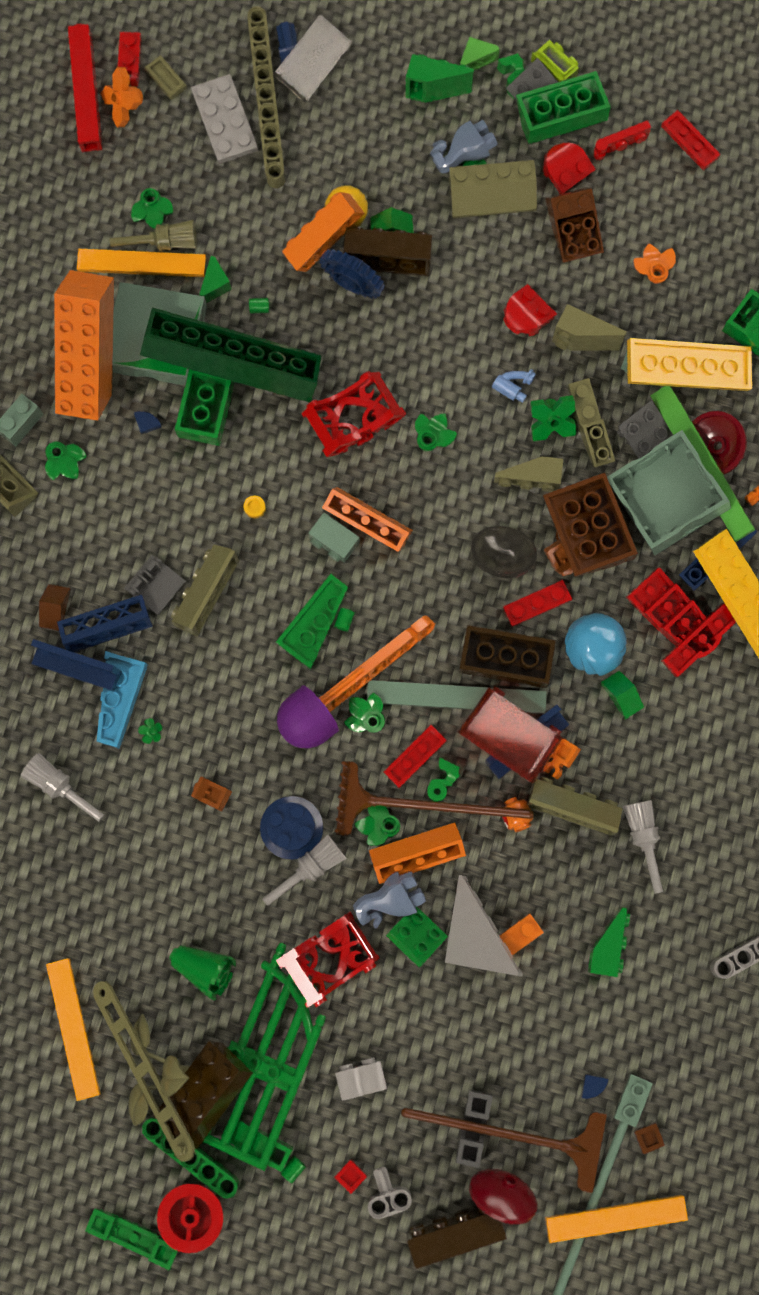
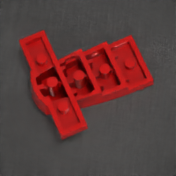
[626,567,736,677]

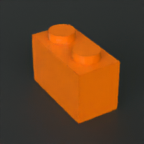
[499,914,544,955]

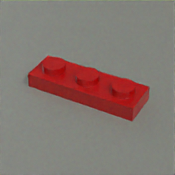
[661,110,721,171]
[503,580,572,628]
[383,725,447,788]

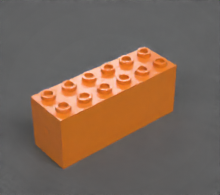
[54,270,114,421]

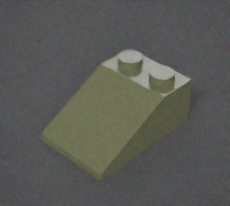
[552,304,627,351]

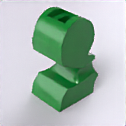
[497,54,524,99]
[427,758,460,802]

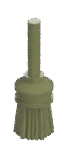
[110,220,197,252]

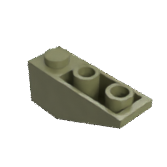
[494,456,563,492]

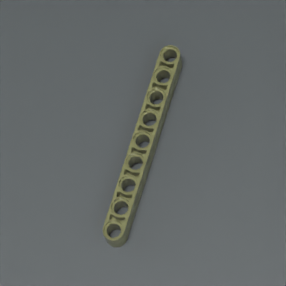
[247,6,285,189]

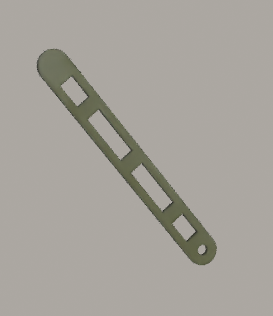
[93,981,195,1162]

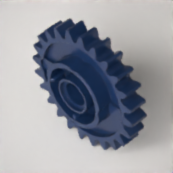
[319,249,385,299]

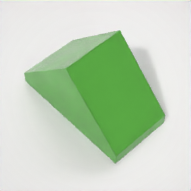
[460,37,500,71]

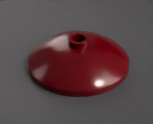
[692,411,747,475]
[469,1169,538,1224]

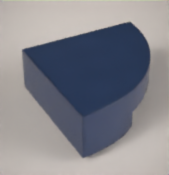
[134,411,162,434]
[581,1074,609,1099]

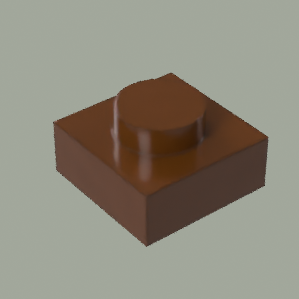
[633,1122,665,1155]

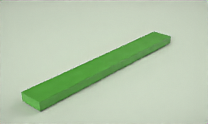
[650,386,755,542]

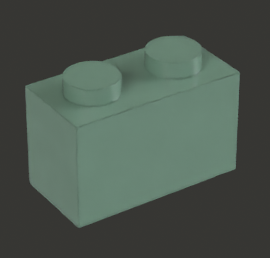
[0,394,44,447]
[308,513,360,563]

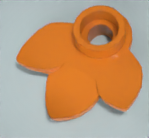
[633,243,676,284]

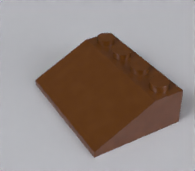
[543,473,638,577]

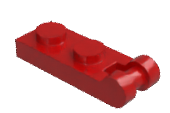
[118,32,142,88]
[593,120,651,160]

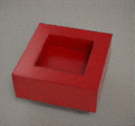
[334,1159,367,1194]

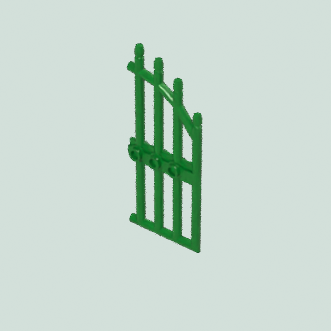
[202,942,326,1172]

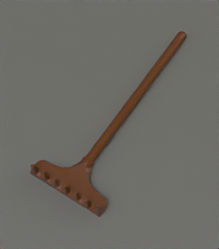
[335,761,534,836]
[401,1108,607,1193]

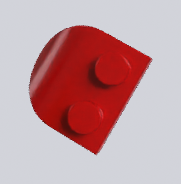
[543,143,596,194]
[503,284,557,336]

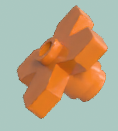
[101,67,143,128]

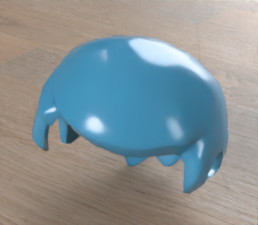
[565,613,627,676]

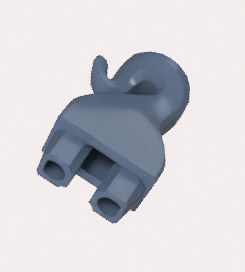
[430,120,498,174]
[353,871,426,928]

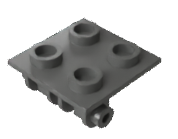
[506,58,558,101]
[617,400,673,459]
[124,555,186,615]

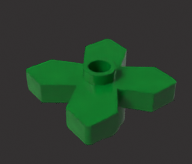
[530,395,576,441]

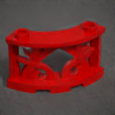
[301,371,406,457]
[276,911,380,1008]

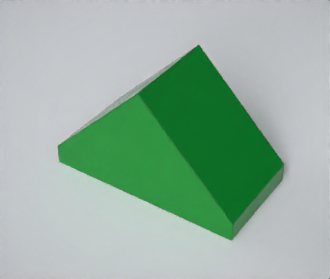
[370,207,414,233]
[199,256,232,304]
[601,670,644,720]

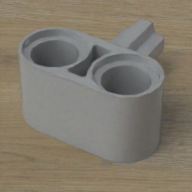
[368,1167,412,1219]

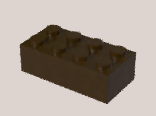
[343,227,432,276]
[459,625,556,688]
[154,1041,253,1148]
[406,1206,507,1269]

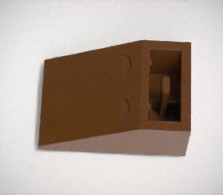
[545,187,604,263]

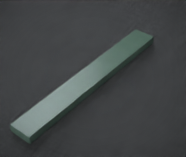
[367,680,546,714]

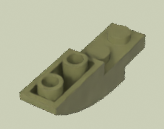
[567,378,615,468]

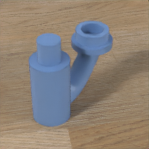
[492,369,536,403]

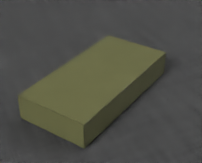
[144,55,187,100]

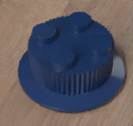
[260,796,323,860]

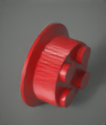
[157,1184,224,1253]

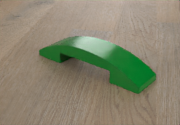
[85,1208,178,1271]

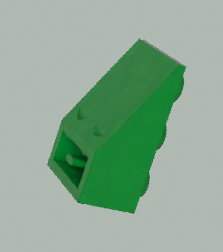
[405,54,474,103]
[722,288,759,356]

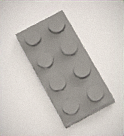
[191,74,258,164]

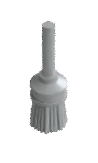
[21,753,104,822]
[623,800,663,894]
[262,834,347,906]

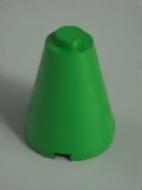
[169,945,236,1001]

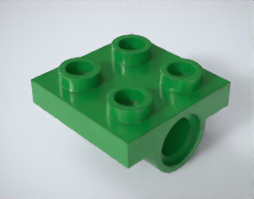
[386,907,448,968]

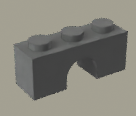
[455,1089,493,1168]

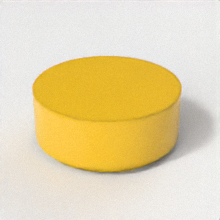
[243,495,266,519]

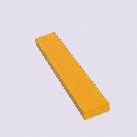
[77,249,206,277]
[46,958,101,1101]
[545,1195,688,1243]

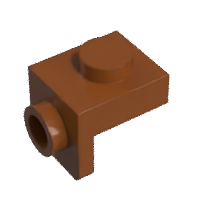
[544,539,573,576]
[191,776,232,812]

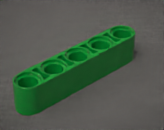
[142,1116,239,1198]

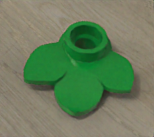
[131,188,173,229]
[415,413,457,451]
[45,441,87,480]
[344,693,385,733]
[355,805,400,846]

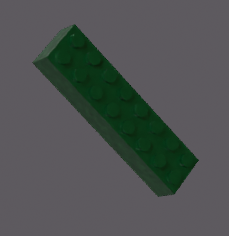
[140,307,322,402]

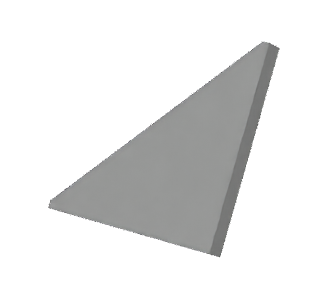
[445,875,523,977]

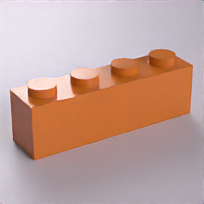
[282,192,365,272]
[322,487,413,552]
[369,822,466,884]

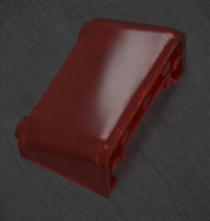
[457,686,563,784]

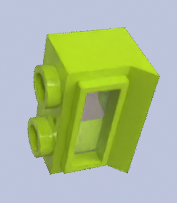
[531,40,579,82]

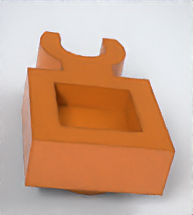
[543,737,581,780]

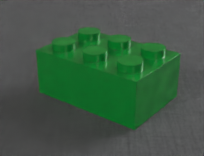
[175,369,234,446]

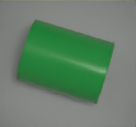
[249,298,269,314]
[334,608,355,632]
[280,1156,306,1184]

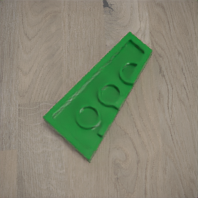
[276,574,348,670]

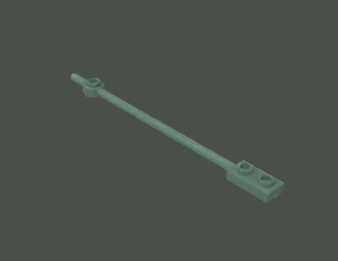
[553,1074,653,1295]

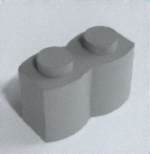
[335,1057,387,1101]

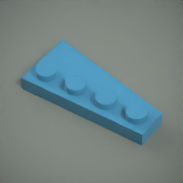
[97,651,148,749]

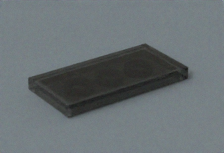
[273,14,352,103]

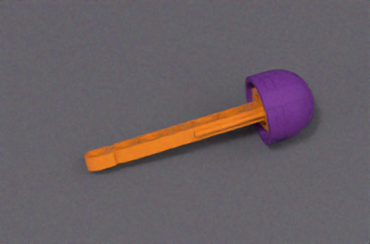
[277,615,435,748]

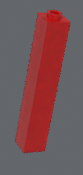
[68,23,103,152]

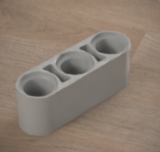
[710,936,759,979]

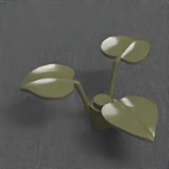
[128,1014,189,1127]

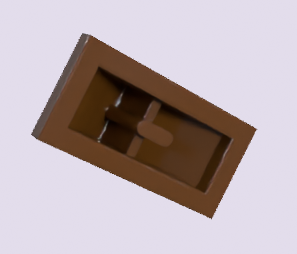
[39,584,71,631]

